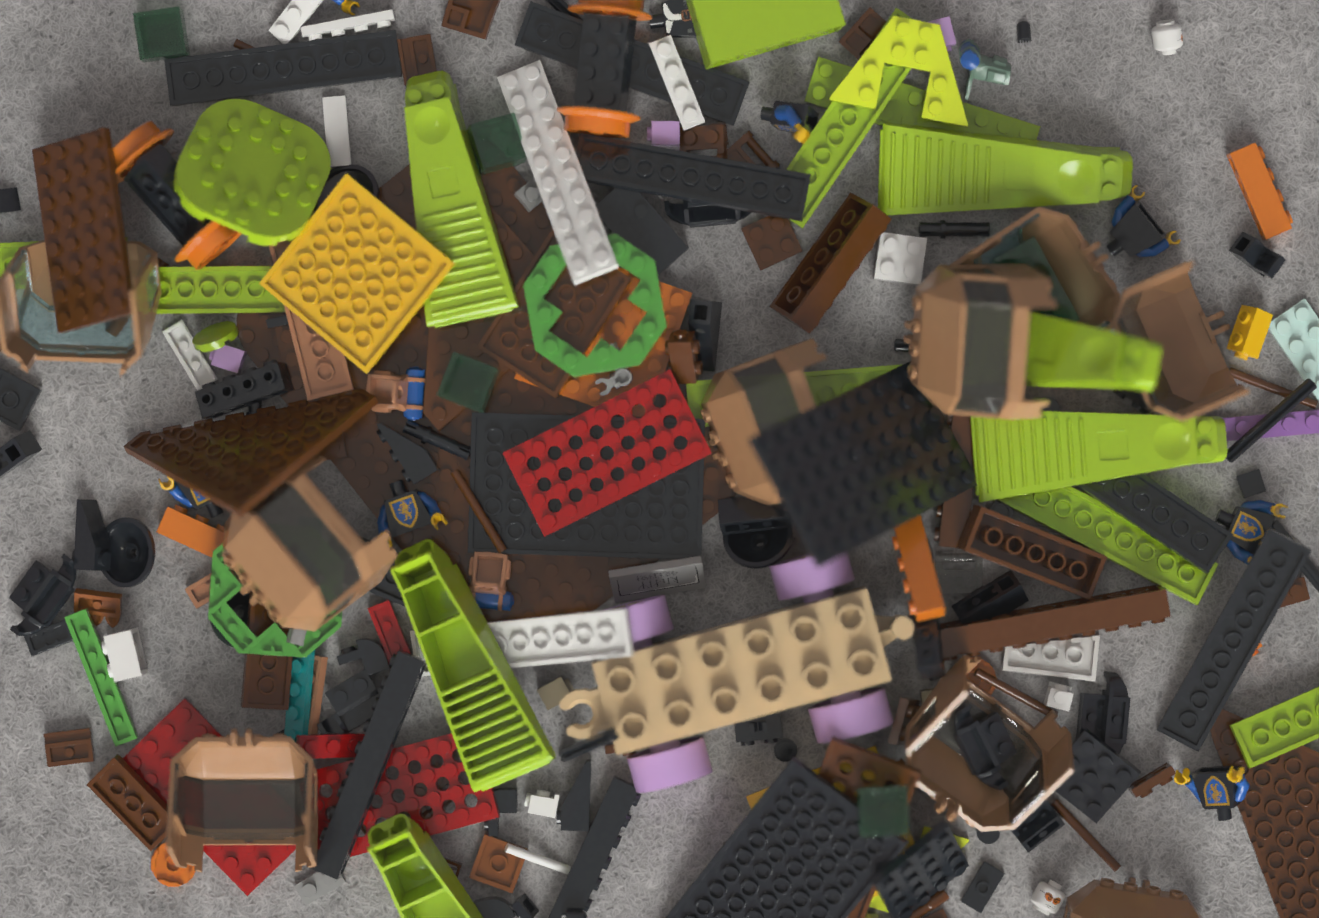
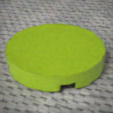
[192,321,238,352]

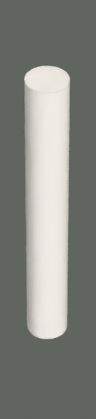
[504,843,571,875]

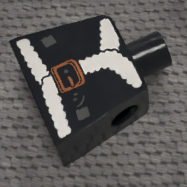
[649,0,696,38]

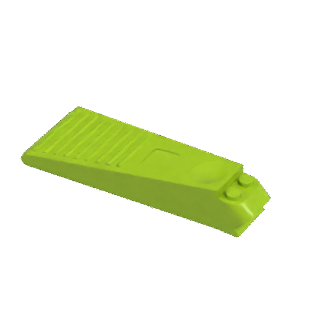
[404,71,519,328]
[877,122,1133,216]
[961,299,1162,392]
[970,411,1228,502]
[390,539,556,792]
[367,814,483,918]

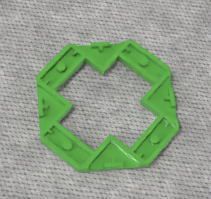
[523,234,667,378]
[208,522,346,658]

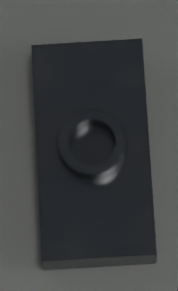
[24,619,73,656]
[960,861,1005,913]

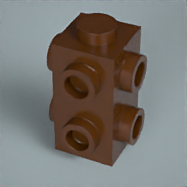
[665,329,703,384]

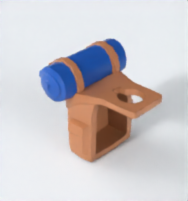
[366,366,425,421]
[468,552,514,611]

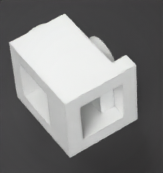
[1044,681,1074,712]
[524,789,560,818]

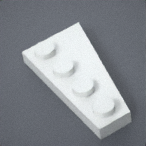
[1002,635,1100,682]

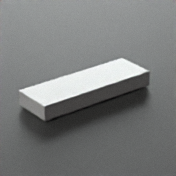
[322,95,352,167]
[162,320,218,391]

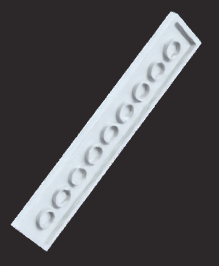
[497,60,619,285]
[410,608,634,676]

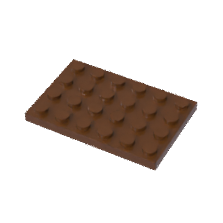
[477,228,632,398]

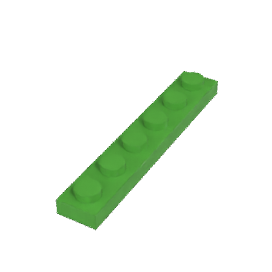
[64,608,138,747]

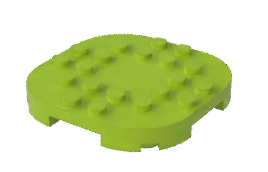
[174,99,331,246]

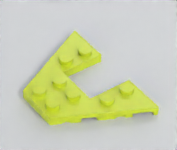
[829,16,968,127]

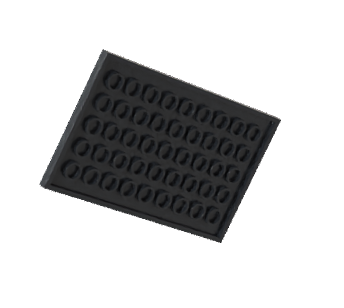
[748,361,977,568]
[468,412,705,559]
[665,757,908,918]

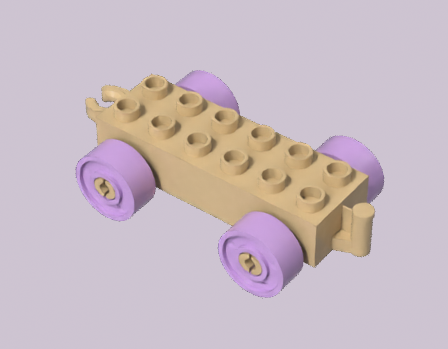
[559,553,914,793]

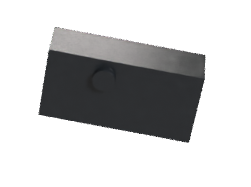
[596,188,689,276]

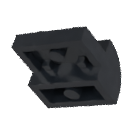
[1011,797,1065,853]

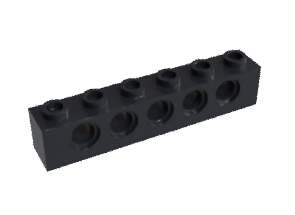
[910,539,946,680]

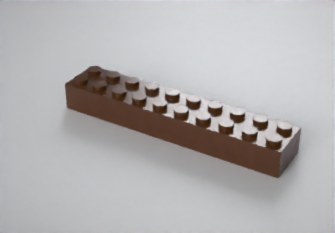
[940,584,1171,661]

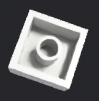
[873,232,927,286]
[101,627,149,682]

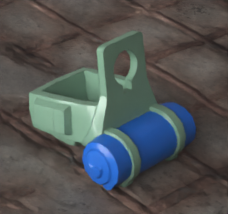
[959,39,1012,100]

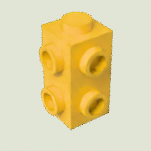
[1226,305,1273,361]

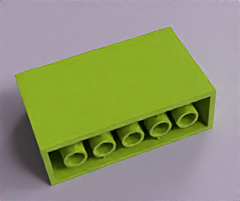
[686,0,846,70]

